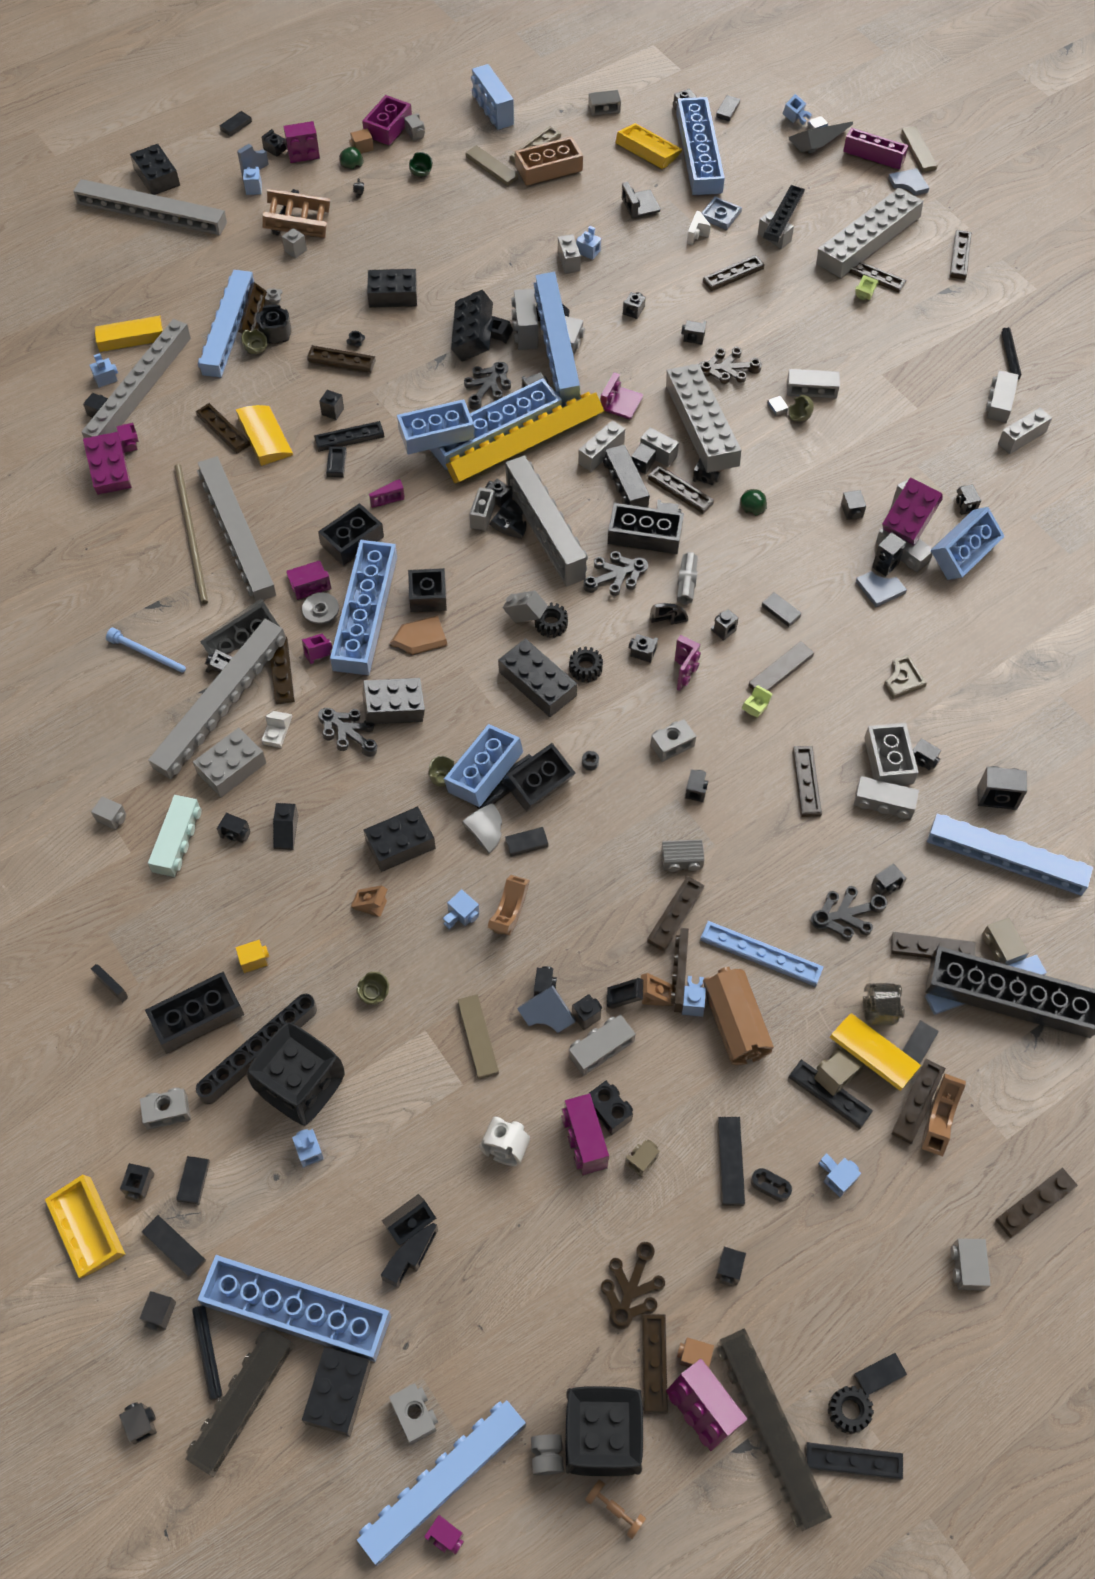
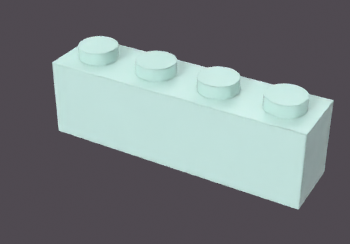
[148,795,202,877]

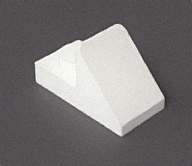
[687,211,711,245]
[262,711,292,748]

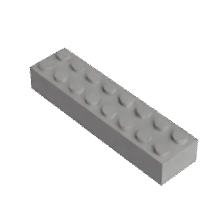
[816,188,924,278]
[666,364,742,473]
[505,455,588,587]

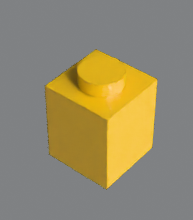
[235,939,270,973]

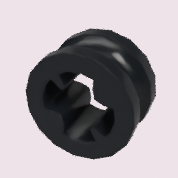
[582,751,599,771]

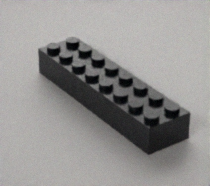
[925,946,1095,1039]

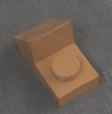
[351,885,388,916]
[641,973,675,1006]

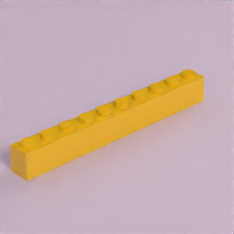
[446,391,604,483]

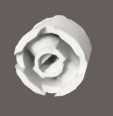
[479,1117,530,1166]

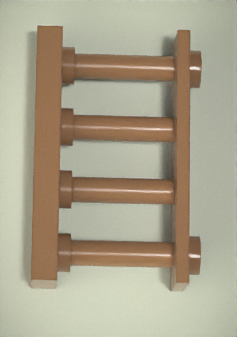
[263,189,330,238]

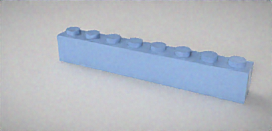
[198,270,254,378]
[927,814,1093,896]
[357,1400,526,1566]

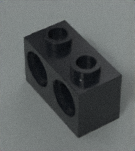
[872,532,906,577]
[588,1080,633,1135]

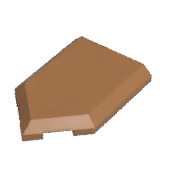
[389,615,448,655]

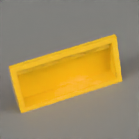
[615,123,682,169]
[95,315,163,352]
[236,405,293,466]
[829,1013,921,1091]
[45,1174,126,1278]

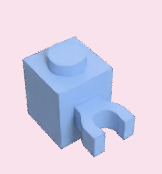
[783,94,812,125]
[243,167,262,195]
[576,226,601,260]
[90,353,118,388]
[443,889,480,930]
[682,976,706,1017]
[292,1129,324,1167]
[818,1153,861,1197]

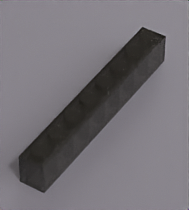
[716,1328,832,1532]

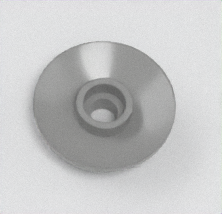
[302,593,339,624]

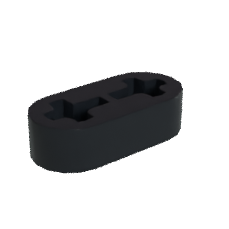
[751,1168,792,1201]

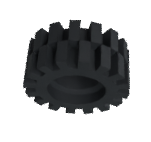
[535,602,568,638]
[569,646,603,683]
[828,1386,874,1434]

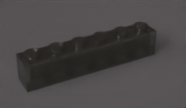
[186,1328,294,1477]

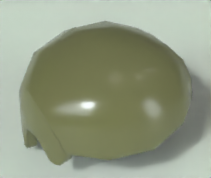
[242,329,267,354]
[789,395,814,422]
[428,756,454,787]
[357,972,389,1005]

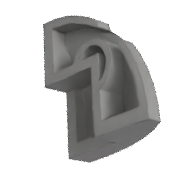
[463,803,502,854]

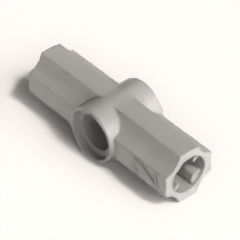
[677,552,698,605]

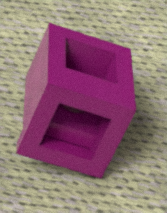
[116,422,139,453]
[302,633,333,664]
[424,1515,464,1555]

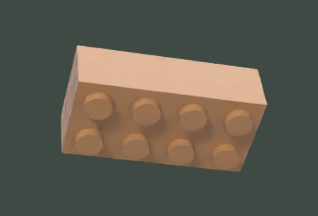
[515,136,583,186]

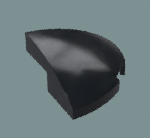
[489,497,527,538]
[649,603,688,625]

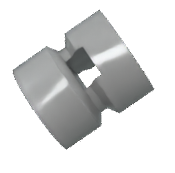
[531,1434,564,1475]

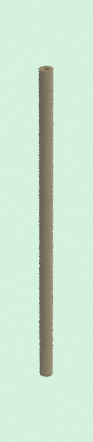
[174,464,208,605]

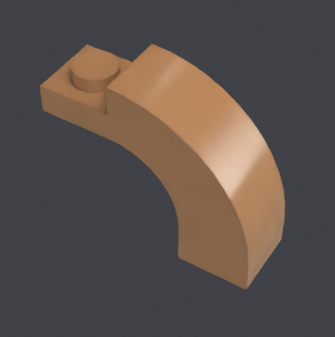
[487,875,530,936]
[921,1074,966,1157]

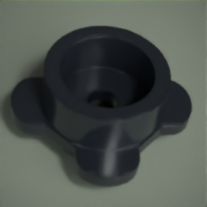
[353,178,364,198]
[346,331,365,347]

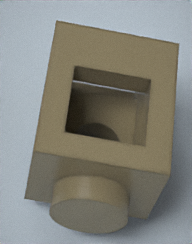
[625,1140,660,1177]

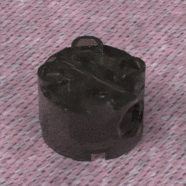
[863,983,905,1025]

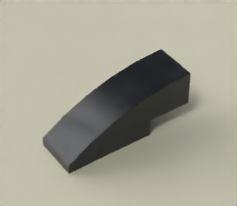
[381,1223,438,1288]

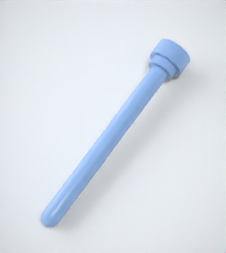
[106,627,186,673]

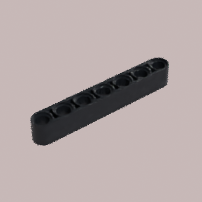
[196,993,317,1104]

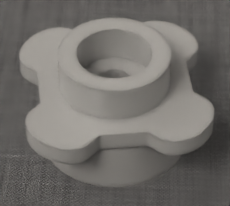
[265,288,283,304]

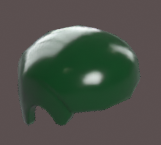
[339,147,364,169]
[409,152,433,178]
[740,489,767,516]

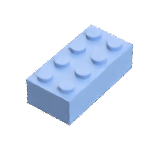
[471,64,514,130]
[397,399,475,455]
[930,507,1005,580]
[444,724,523,807]

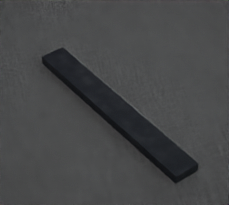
[763,185,805,243]

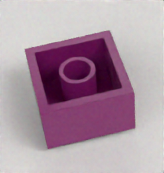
[283,121,320,163]

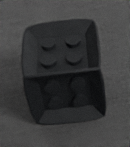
[247,1022,345,1126]
[565,1386,643,1477]

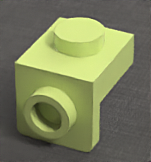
[855,275,878,300]
[741,685,773,718]

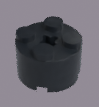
[256,304,292,344]

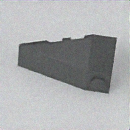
[789,121,853,154]
[200,598,280,655]

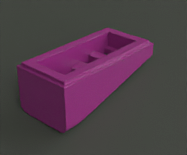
[369,479,405,508]

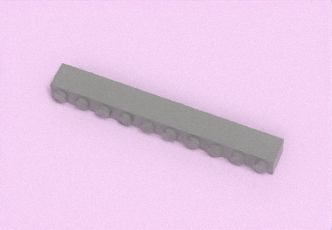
[73,179,227,235]
[82,319,191,438]
[197,456,277,602]
[148,619,286,779]

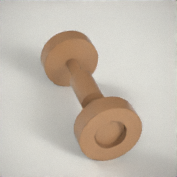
[585,1479,646,1539]

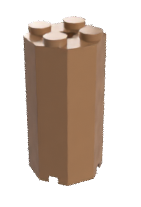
[703,967,774,1065]

